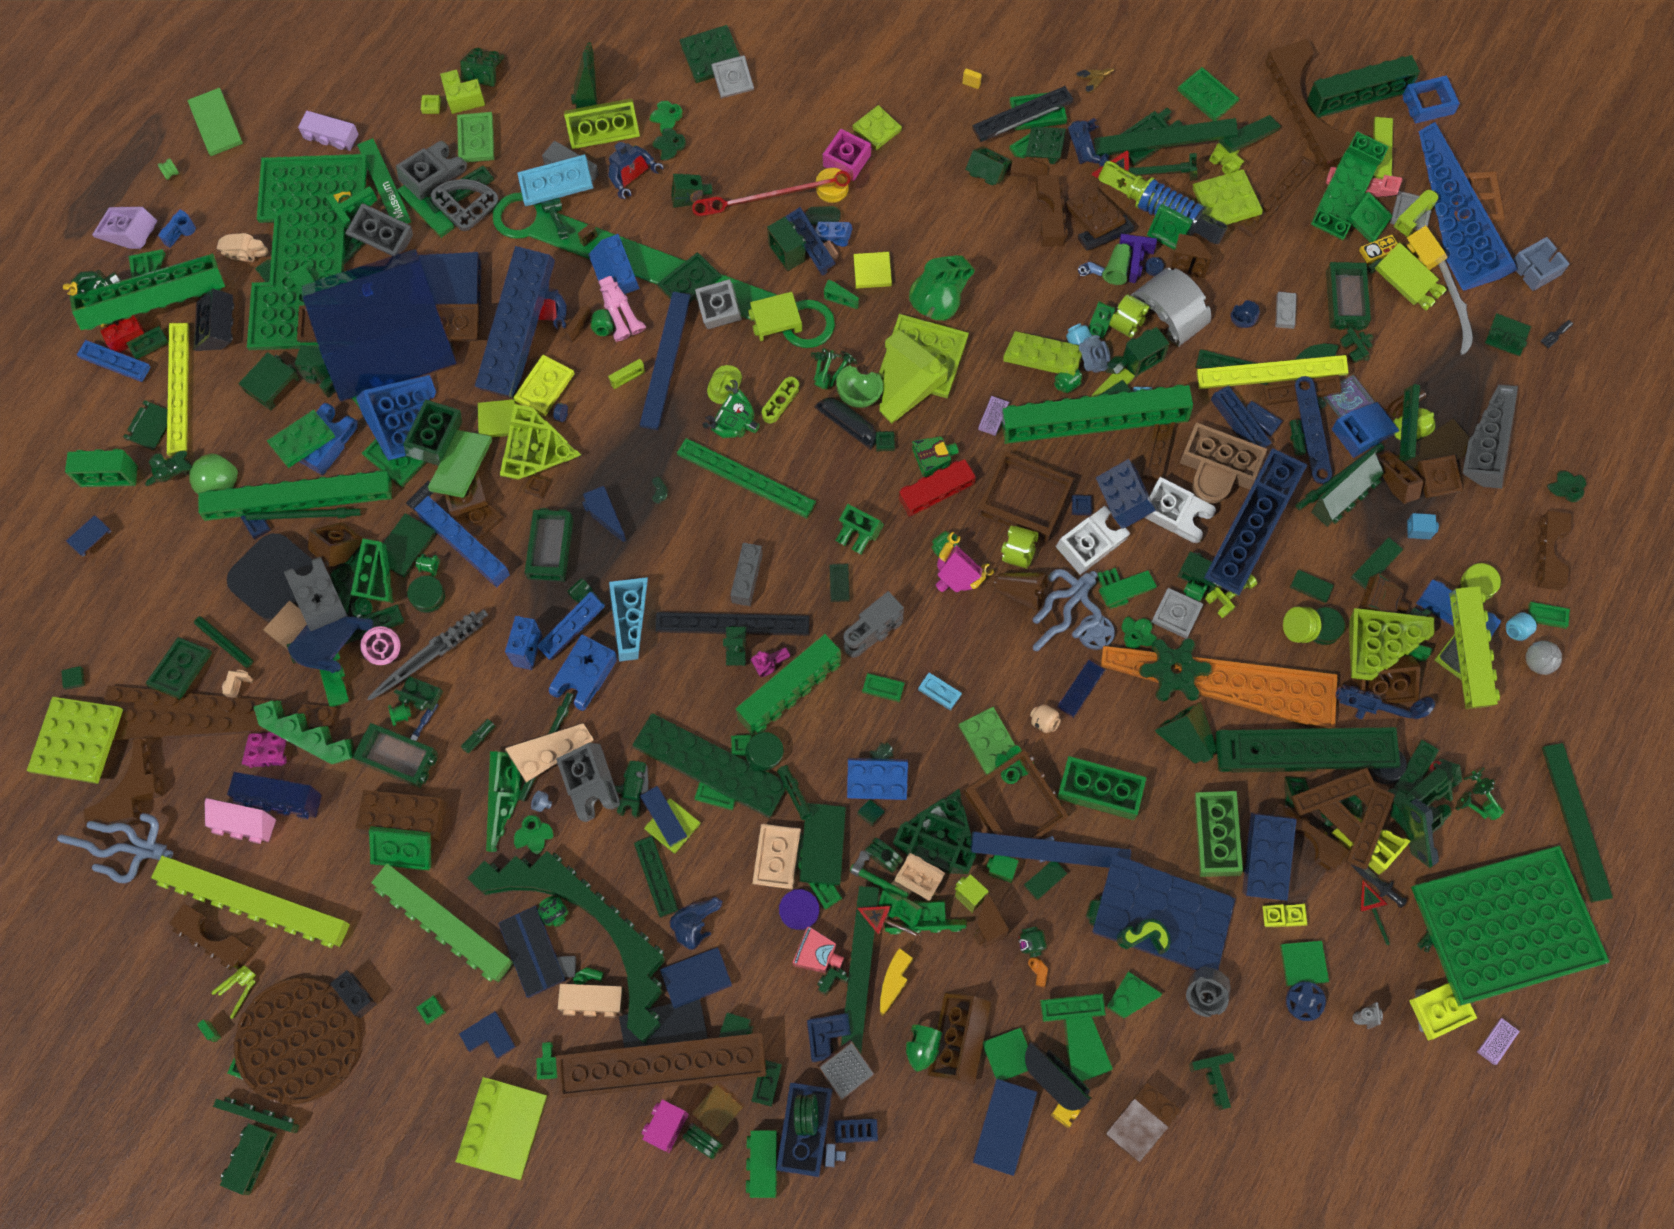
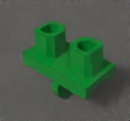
[1088,301,1116,339]

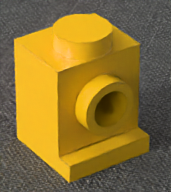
[1051,1104,1081,1128]

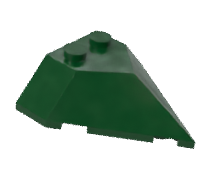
[893,789,976,874]

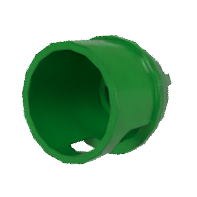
[906,1024,942,1072]

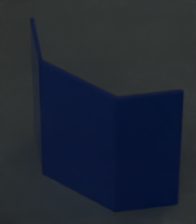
[302,249,457,402]

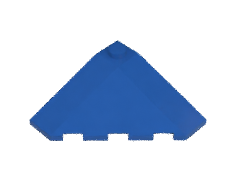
[356,375,436,461]

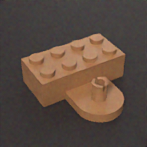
[1180,422,1267,503]

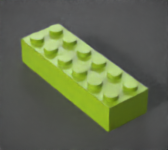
[1449,586,1500,709]

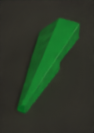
[486,751,524,852]

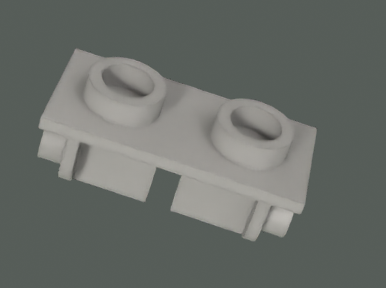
[1353,1003,1383,1029]

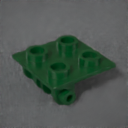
[1026,127,1066,164]
[1485,313,1531,357]

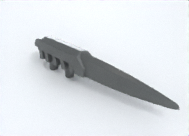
[368,609,488,700]

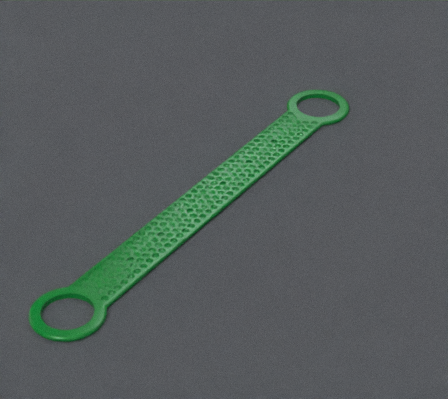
[493,192,835,348]

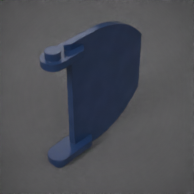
[288,617,374,673]

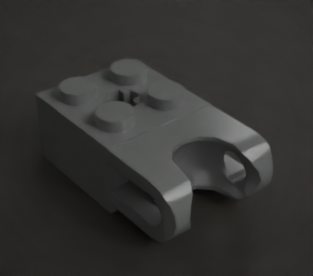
[396,141,467,201]
[284,557,347,631]
[844,591,904,658]
[556,743,620,822]

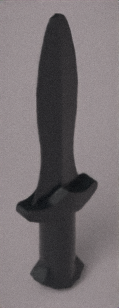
[1351,864,1407,908]

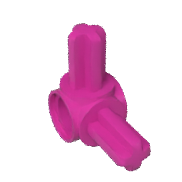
[751,648,790,677]

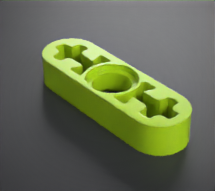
[762,377,799,423]

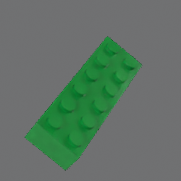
[735,634,841,736]

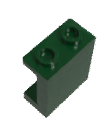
[238,352,300,411]

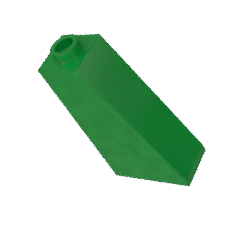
[1064,996,1113,1082]

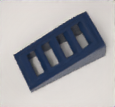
[835,1119,878,1143]

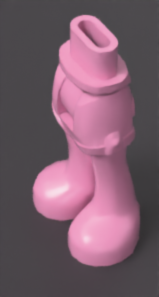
[599,276,646,342]

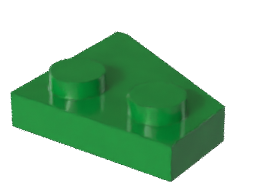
[1106,972,1162,1019]

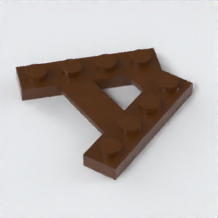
[1291,768,1395,870]

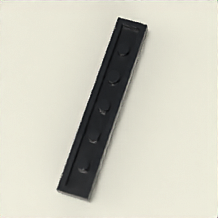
[972,86,1073,142]

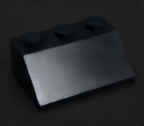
[193,288,234,351]

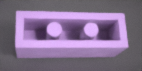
[298,111,359,151]

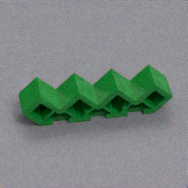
[254,701,356,764]

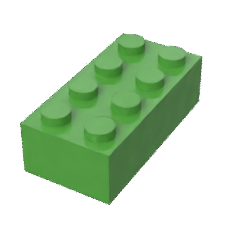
[1194,791,1243,877]

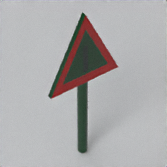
[1360,880,1390,946]

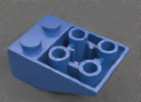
[1332,402,1399,458]

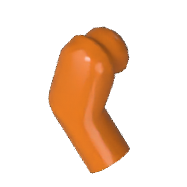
[1028,957,1048,987]

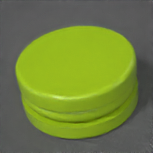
[1460,563,1501,600]
[1283,607,1321,643]

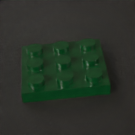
[679,25,740,83]

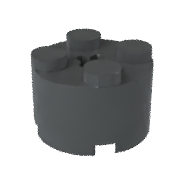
[1186,966,1231,1017]

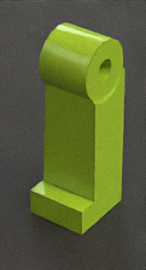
[1394,190,1438,237]

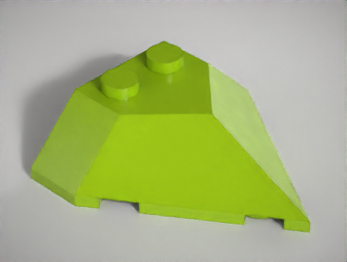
[500,404,581,480]

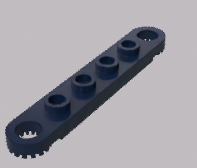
[1295,376,1332,484]

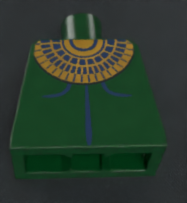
[671,174,712,208]

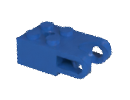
[299,403,358,476]
[549,635,618,711]

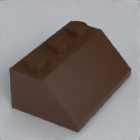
[1354,656,1421,704]

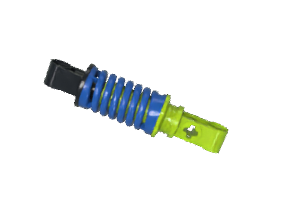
[1098,161,1228,244]

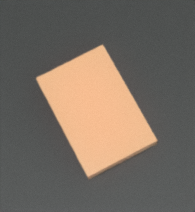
[752,824,801,890]

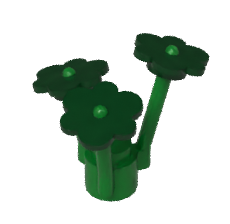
[811,348,857,390]
[1455,767,1504,820]

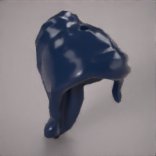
[669,897,723,950]

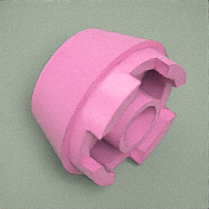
[361,627,400,665]

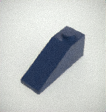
[582,486,626,542]

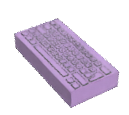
[978,396,1009,436]
[1477,1018,1519,1065]

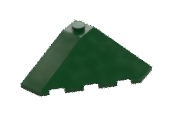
[571,42,597,109]

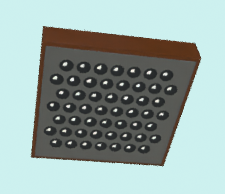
[817,1040,875,1100]

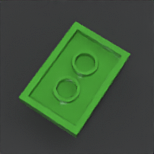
[457,112,494,162]
[959,707,1015,774]

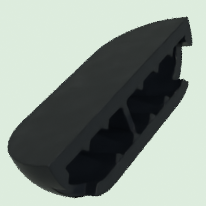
[814,397,877,450]
[1025,1042,1092,1111]

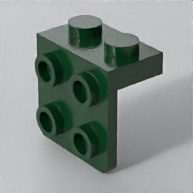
[460,48,504,87]

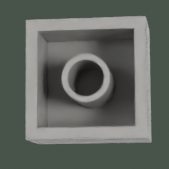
[695,279,742,329]

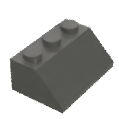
[346,203,413,257]

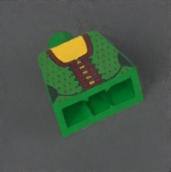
[912,437,959,477]

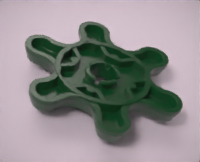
[1139,638,1212,702]

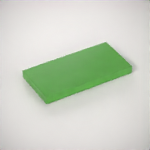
[187,88,243,156]
[428,430,492,498]

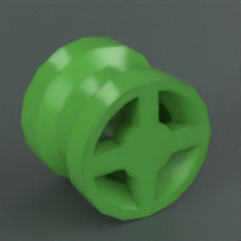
[157,158,180,180]

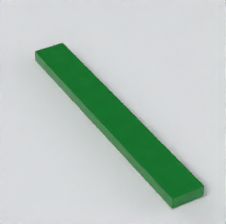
[677,438,816,519]

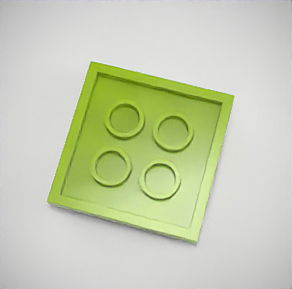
[1193,169,1263,225]

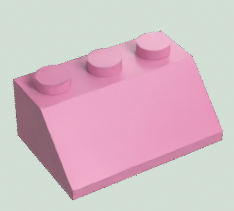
[205,798,276,844]

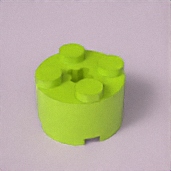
[1109,294,1150,338]
[1001,526,1038,569]

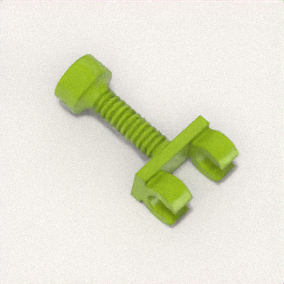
[1205,574,1257,618]

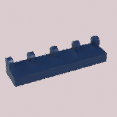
[785,207,836,275]

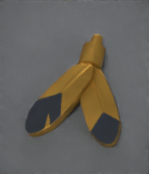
[1076,68,1114,93]

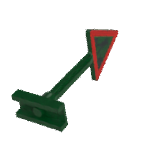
[1092,151,1197,187]

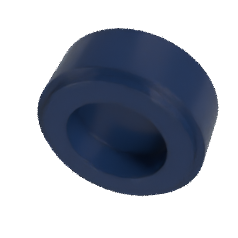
[1145,257,1164,276]
[554,403,568,422]

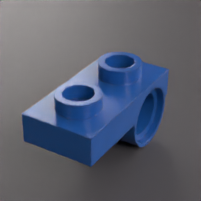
[158,209,196,248]
[815,222,852,247]

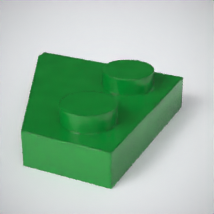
[129,249,166,277]

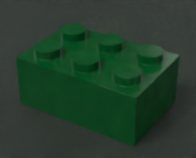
[403,399,462,466]

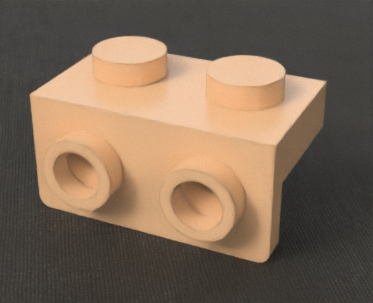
[895,853,945,901]

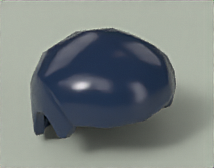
[1230,300,1260,328]

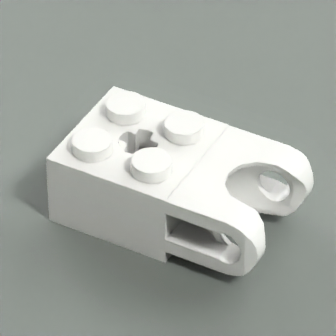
[1144,477,1216,543]
[1056,506,1130,575]

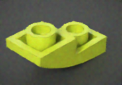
[1263,904,1308,927]

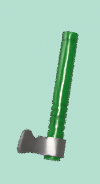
[850,851,908,898]

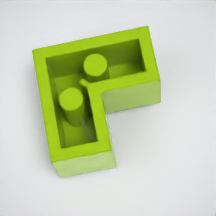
[440,70,485,114]

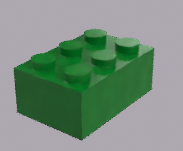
[65,449,138,487]

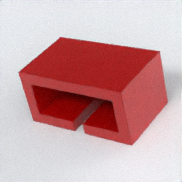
[100,315,146,353]

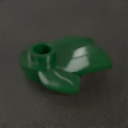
[652,128,686,161]
[1547,471,1586,502]

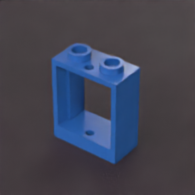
[1403,75,1460,123]
[505,616,542,670]

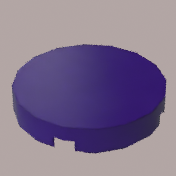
[779,889,819,930]

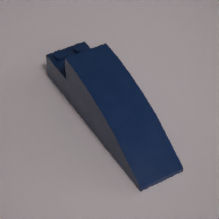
[1204,448,1307,596]

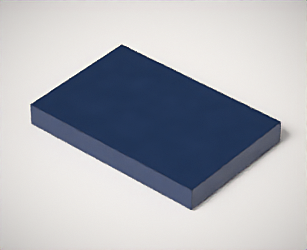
[660,947,732,1009]

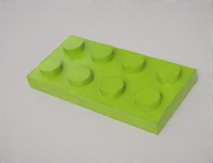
[1004,331,1082,376]

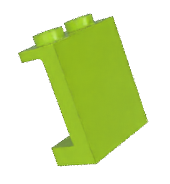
[748,292,802,341]

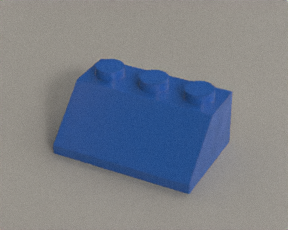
[588,234,640,295]

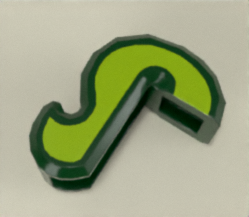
[1117,918,1171,955]

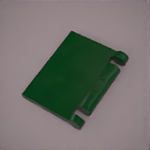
[123,400,168,451]

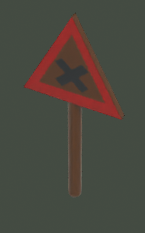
[857,906,921,937]

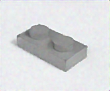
[1275,292,1296,329]

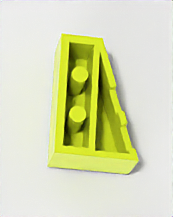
[1331,816,1410,875]

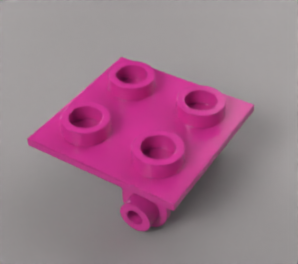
[242,732,287,768]

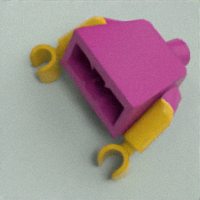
[936,532,994,592]

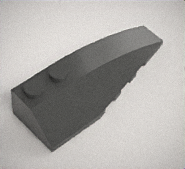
[1463,385,1518,489]

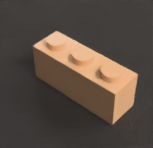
[558,984,624,1018]

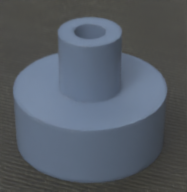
[531,791,552,812]

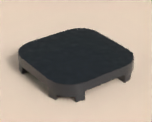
[226,533,313,623]

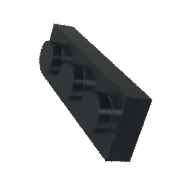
[1078,215,1134,251]

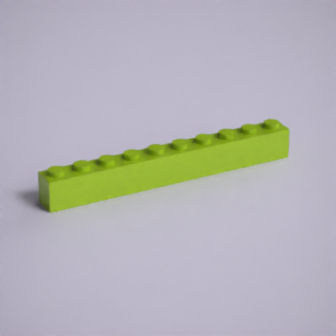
[151,856,350,948]

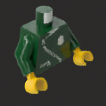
[63,270,121,327]

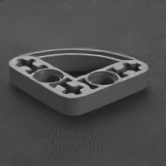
[431,179,498,231]

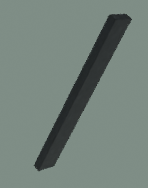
[656,612,810,636]

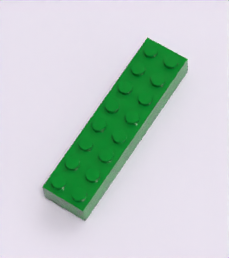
[70,253,225,331]

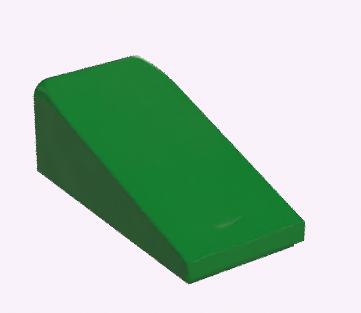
[824,279,859,309]

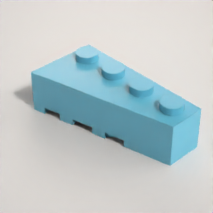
[609,578,648,661]

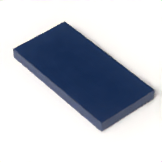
[973,1079,1037,1176]

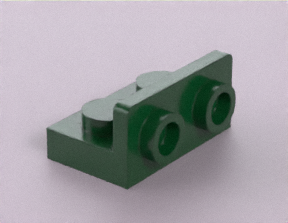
[394,676,443,711]

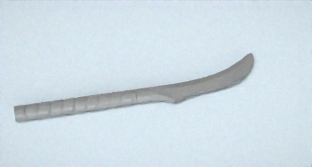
[1438,260,1473,355]

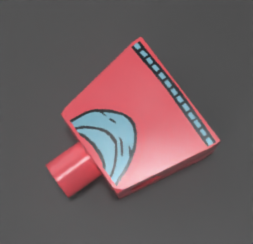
[793,927,844,973]

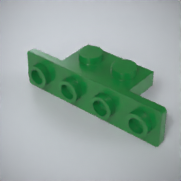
[319,652,349,707]
[884,900,967,934]

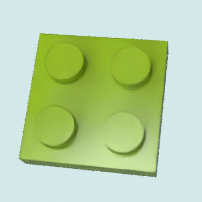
[853,105,902,150]

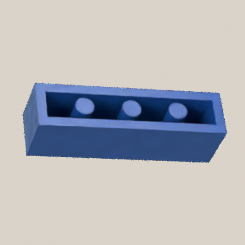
[1416,579,1501,637]

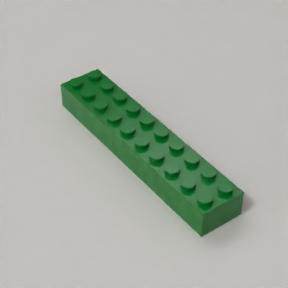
[1002,385,1193,444]

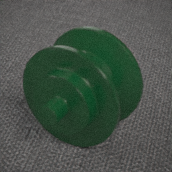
[351,597,373,618]

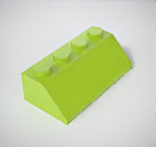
[564,98,640,149]

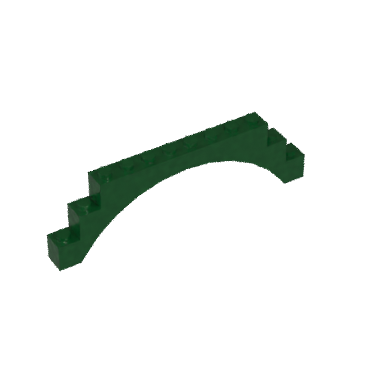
[467,851,666,1044]

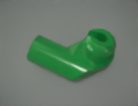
[573,967,604,985]

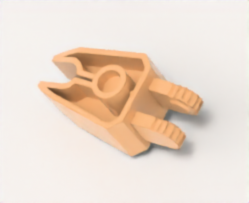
[217,233,269,262]

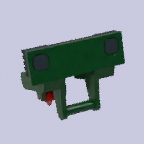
[1388,759,1462,868]

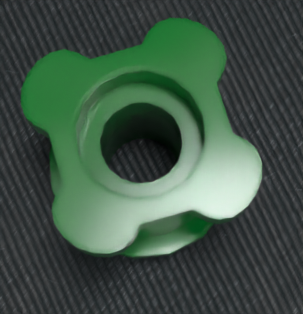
[416,554,440,576]
[1183,580,1208,602]
[388,702,411,726]

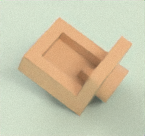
[222,670,253,698]

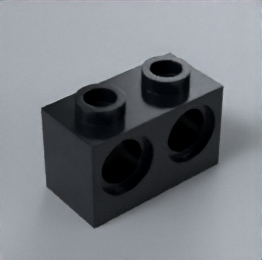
[330,970,377,1018]

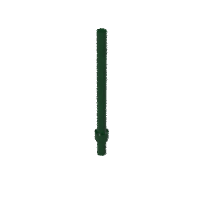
[1295,443,1384,510]
[246,507,361,520]
[518,692,574,802]

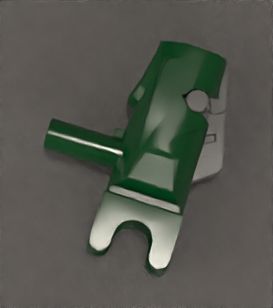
[614,761,649,819]

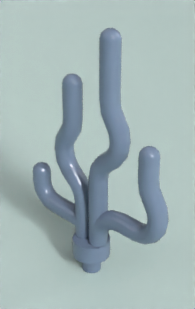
[1033,569,1102,651]
[57,813,173,883]

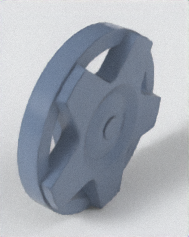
[1079,615,1115,650]

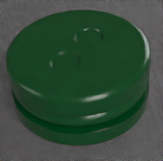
[407,575,446,613]
[1313,607,1345,645]
[745,732,784,771]
[865,837,903,873]
[794,1094,818,1135]
[682,1123,723,1160]

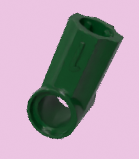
[567,578,606,615]

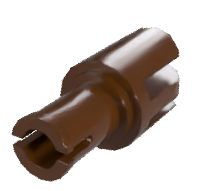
[1385,388,1426,419]

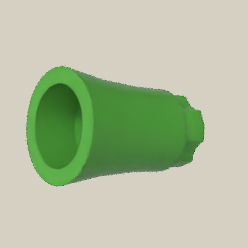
[1102,243,1132,285]

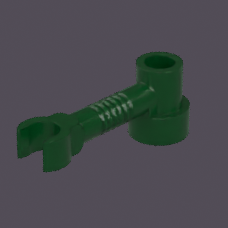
[541,198,568,239]

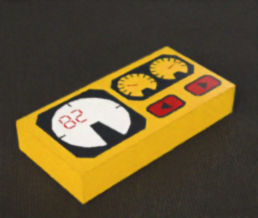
[1359,235,1398,264]

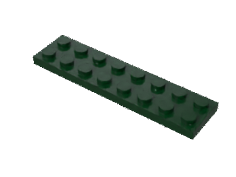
[632,713,786,819]

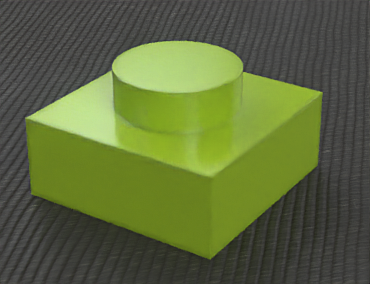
[421,95,441,114]

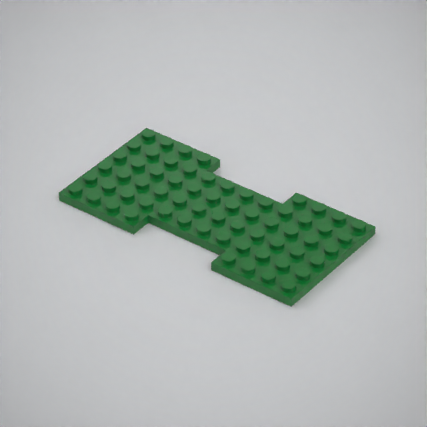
[247,154,367,351]

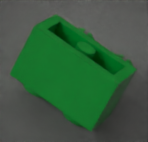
[835,504,884,555]

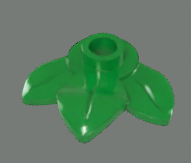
[649,101,682,133]
[1121,616,1157,649]
[995,745,1034,784]
[514,815,554,854]

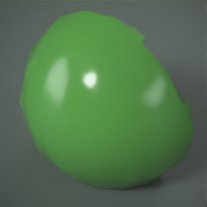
[837,366,883,408]
[189,453,238,494]

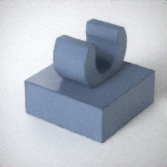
[826,1144,846,1167]

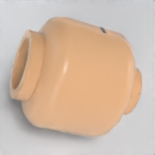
[1030,704,1061,733]

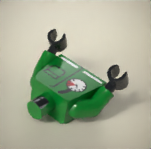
[702,380,760,438]

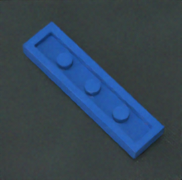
[77,340,151,382]
[537,592,605,660]

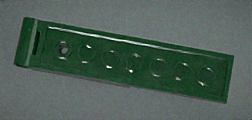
[1215,727,1400,773]

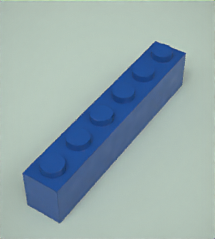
[414,496,510,588]

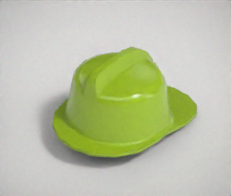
[707,365,742,404]
[1393,408,1435,440]

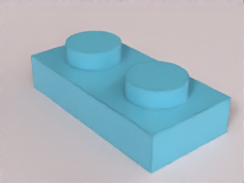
[918,673,962,711]

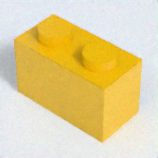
[1407,225,1447,270]

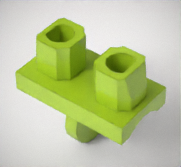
[1209,143,1244,174]

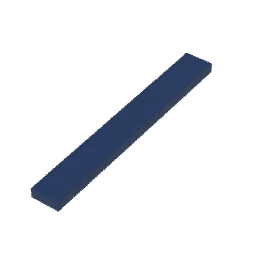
[640,292,691,430]
[971,832,1131,868]

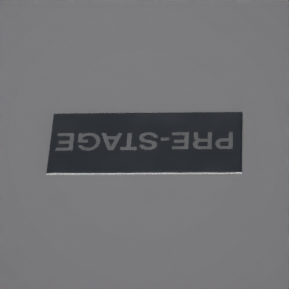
[405,481,434,511]

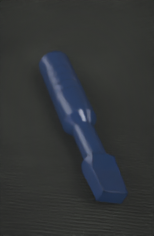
[410,704,439,741]

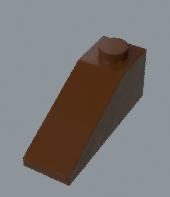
[1376,450,1423,504]

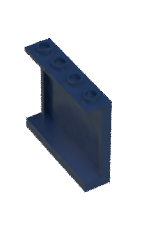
[410,252,481,324]

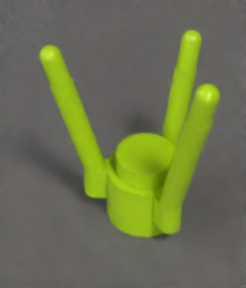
[211,965,256,1019]

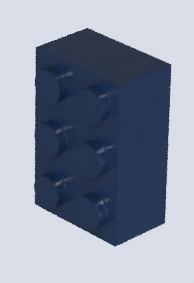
[1096,459,1156,529]

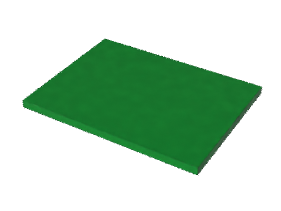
[1411,845,1610,1007]

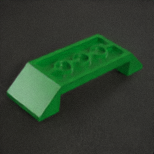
[1311,131,1389,240]

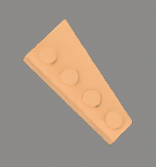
[505,724,594,783]

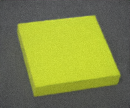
[854,252,892,288]

